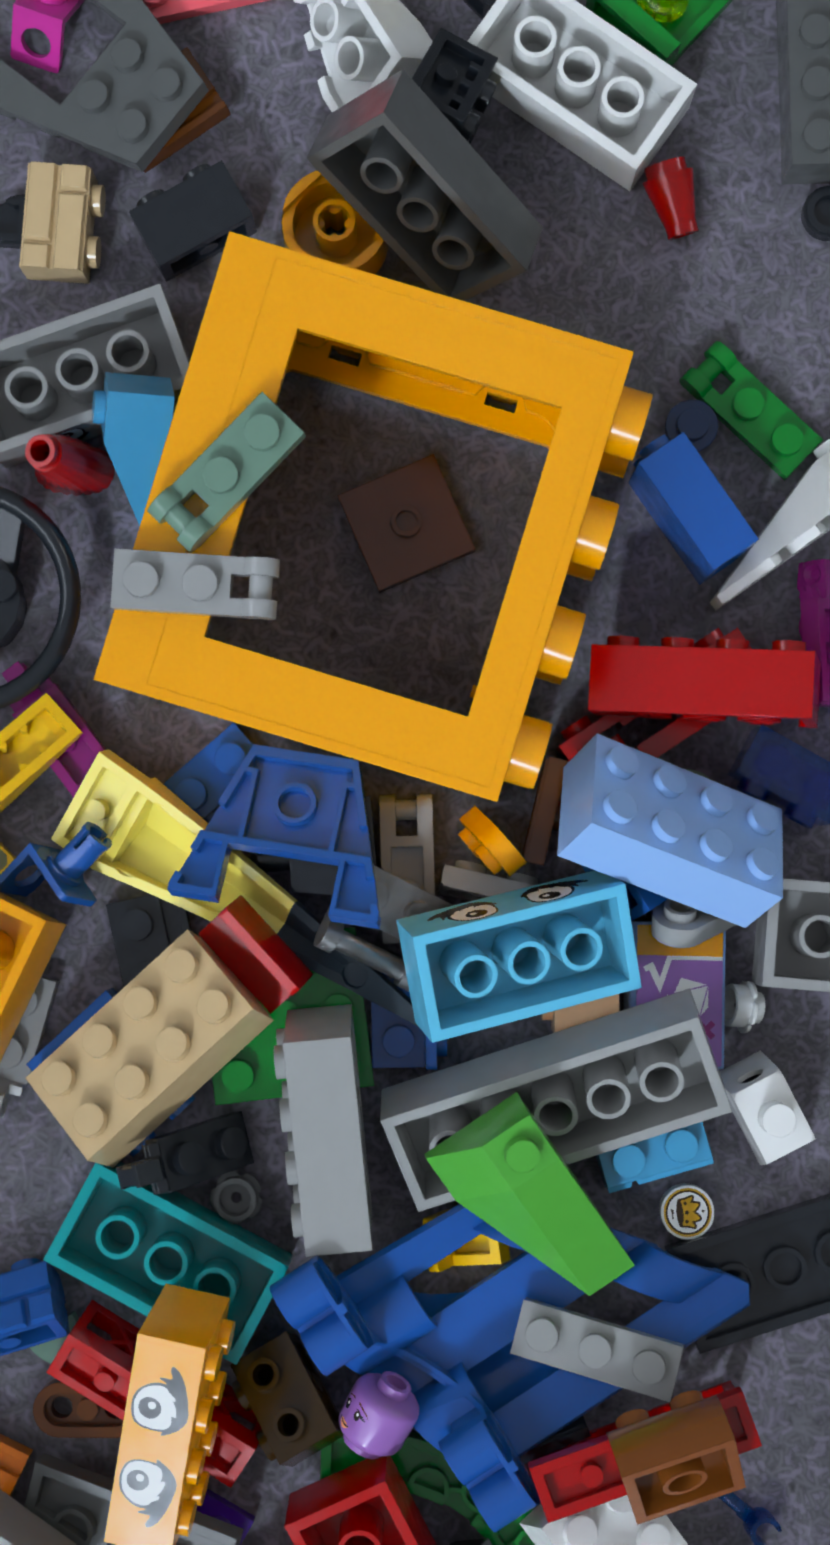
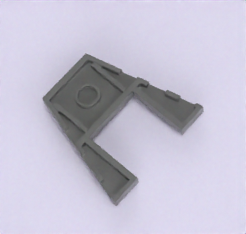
[0,0,209,172]

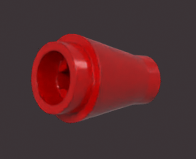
[643,156,699,240]

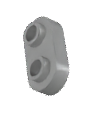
[651,899,736,948]

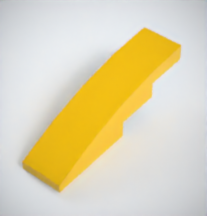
[0,693,83,813]

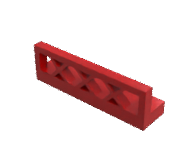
[46,1300,261,1488]

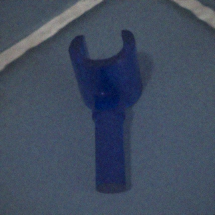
[718,1492,782,1545]

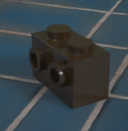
[230,1331,343,1467]

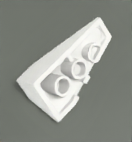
[710,439,830,611]

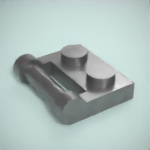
[314,866,452,992]

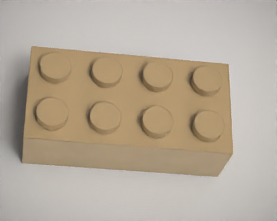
[25,929,274,1168]

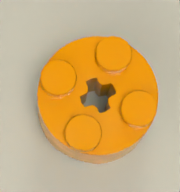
[281,171,389,274]

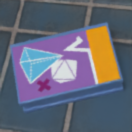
[623,921,726,1069]

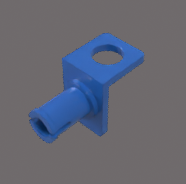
[0,822,112,907]

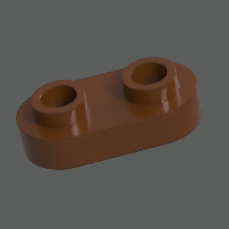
[33,1379,123,1438]

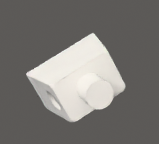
[720,1051,815,1165]

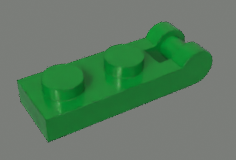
[679,341,823,481]

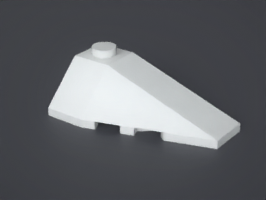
[293,0,433,112]

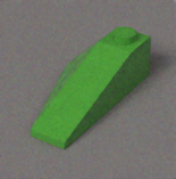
[424,1092,635,1296]

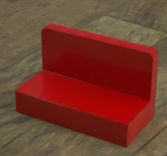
[198,895,313,1014]

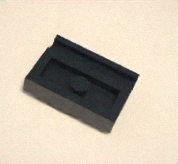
[106,895,192,987]

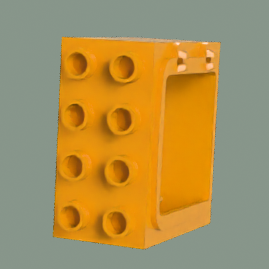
[93,231,653,802]

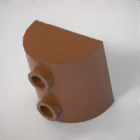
[606,1390,746,1525]

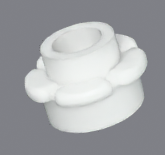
[725,981,765,1033]

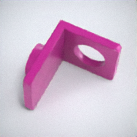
[10,0,85,73]

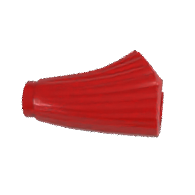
[25,434,114,496]

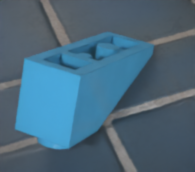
[92,372,175,526]

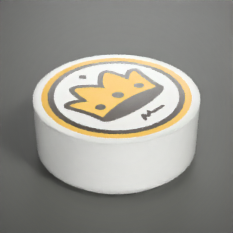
[659,1183,714,1240]

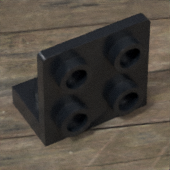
[412,28,498,144]

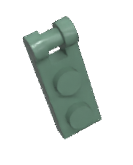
[147,392,306,553]

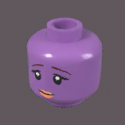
[338,1371,420,1459]

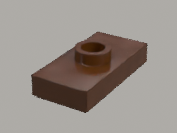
[522,757,568,866]

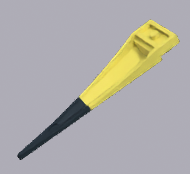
[51,749,418,1026]

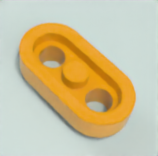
[458,805,527,877]

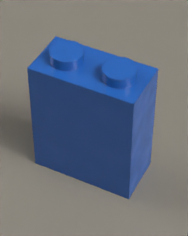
[628,432,759,585]

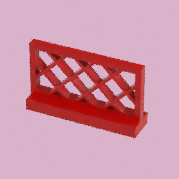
[528,1380,762,1523]

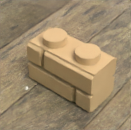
[19,161,106,284]

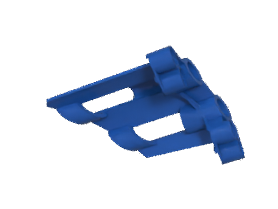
[270,1204,750,1533]

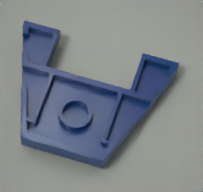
[167,744,381,929]

